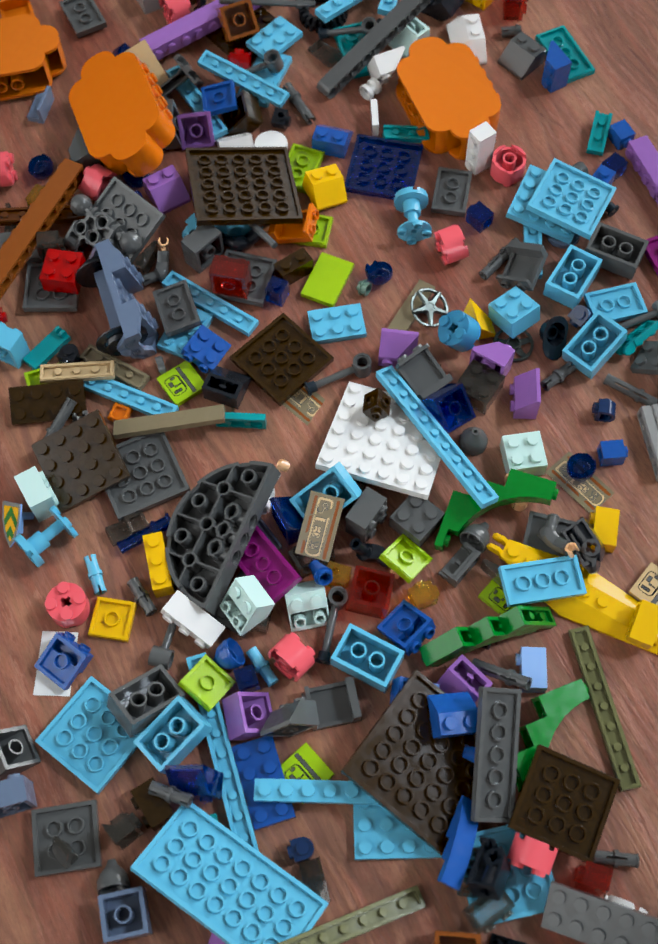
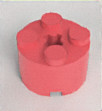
[159,0,191,24]
[490,145,526,187]
[0,151,18,187]
[79,164,118,202]
[433,224,469,266]
[45,582,90,628]
[268,632,315,682]
[507,832,558,878]

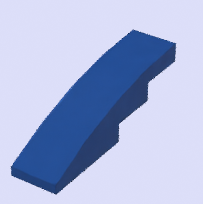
[437,795,479,891]

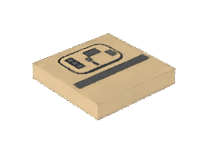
[628,562,658,605]

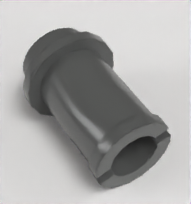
[501,24,522,38]

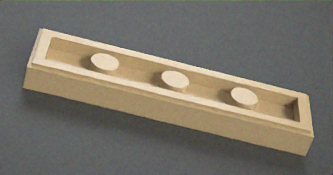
[39,360,115,384]

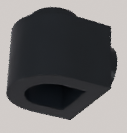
[271,107,292,130]
[57,344,81,363]

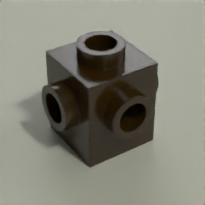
[363,388,391,422]

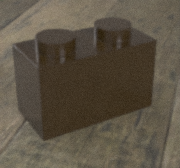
[273,247,313,288]
[130,777,174,831]

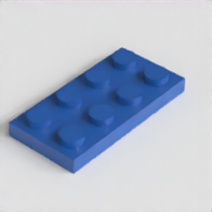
[232,736,296,831]

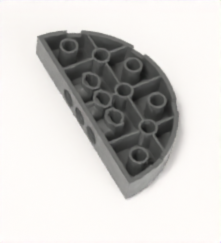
[165,461,281,616]

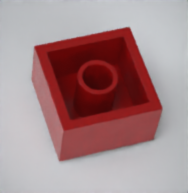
[39,249,86,295]

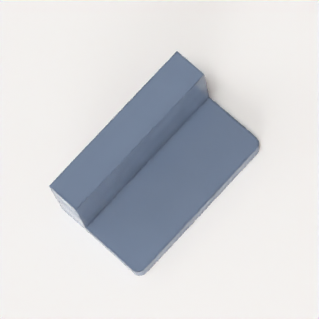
[27,86,54,124]

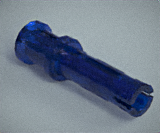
[117,513,171,554]

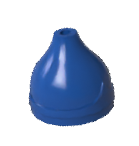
[213,638,245,670]

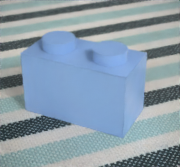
[515,647,547,693]

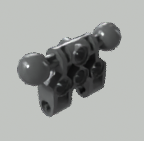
[63,194,142,260]

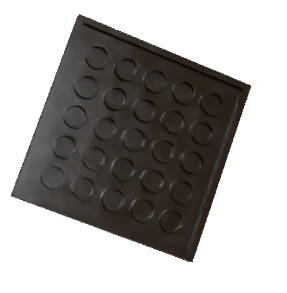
[185,147,303,226]
[340,669,476,856]

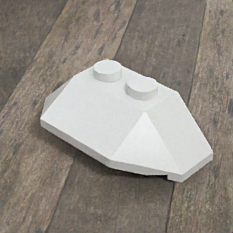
[446,14,487,65]

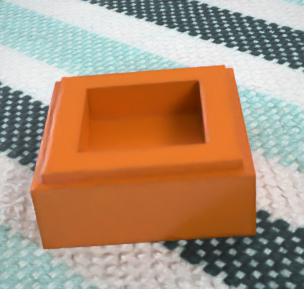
[107,402,133,422]

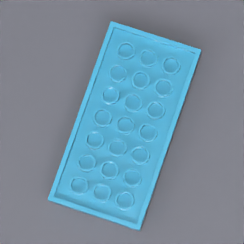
[130,803,329,944]

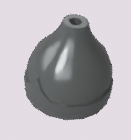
[459,427,488,456]
[459,522,490,553]
[97,859,131,895]

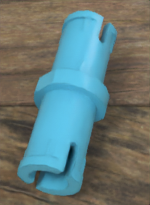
[84,554,107,595]
[246,646,279,687]

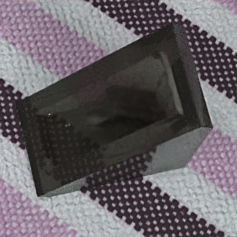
[298,857,331,903]

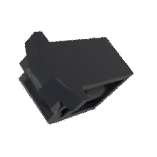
[561,517,605,575]
[467,837,511,901]

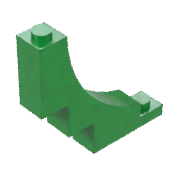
[434,468,559,552]
[419,606,557,667]
[516,679,590,793]

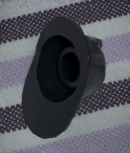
[539,316,568,360]

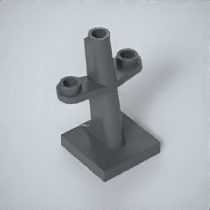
[156,54,205,100]

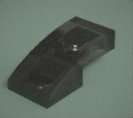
[105,511,150,547]

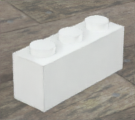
[465,121,497,175]
[160,590,226,649]

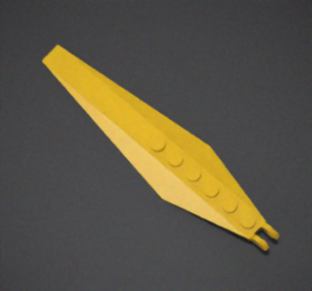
[486,533,658,655]

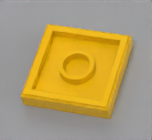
[88,596,137,642]

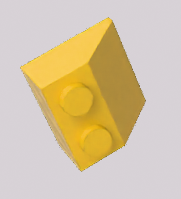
[302,164,348,211]

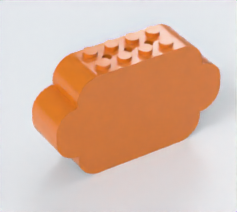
[0,14,67,101]
[396,37,501,160]
[69,51,175,177]

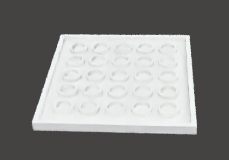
[315,381,456,500]

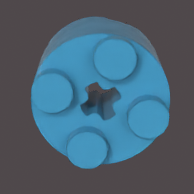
[438,310,481,352]

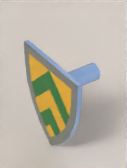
[2,501,34,548]

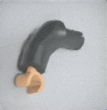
[142,237,169,287]
[539,513,580,558]

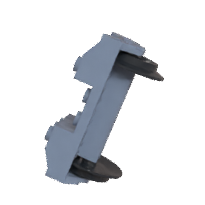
[75,239,159,359]

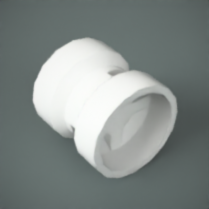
[359,77,382,101]

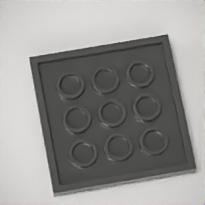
[83,176,166,265]
[106,432,191,522]

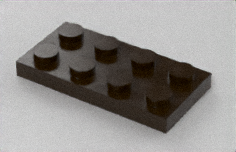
[8,380,87,425]

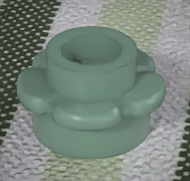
[357,279,372,296]

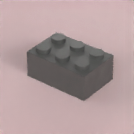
[585,222,649,280]
[107,664,185,738]

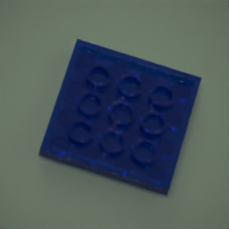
[345,134,424,200]

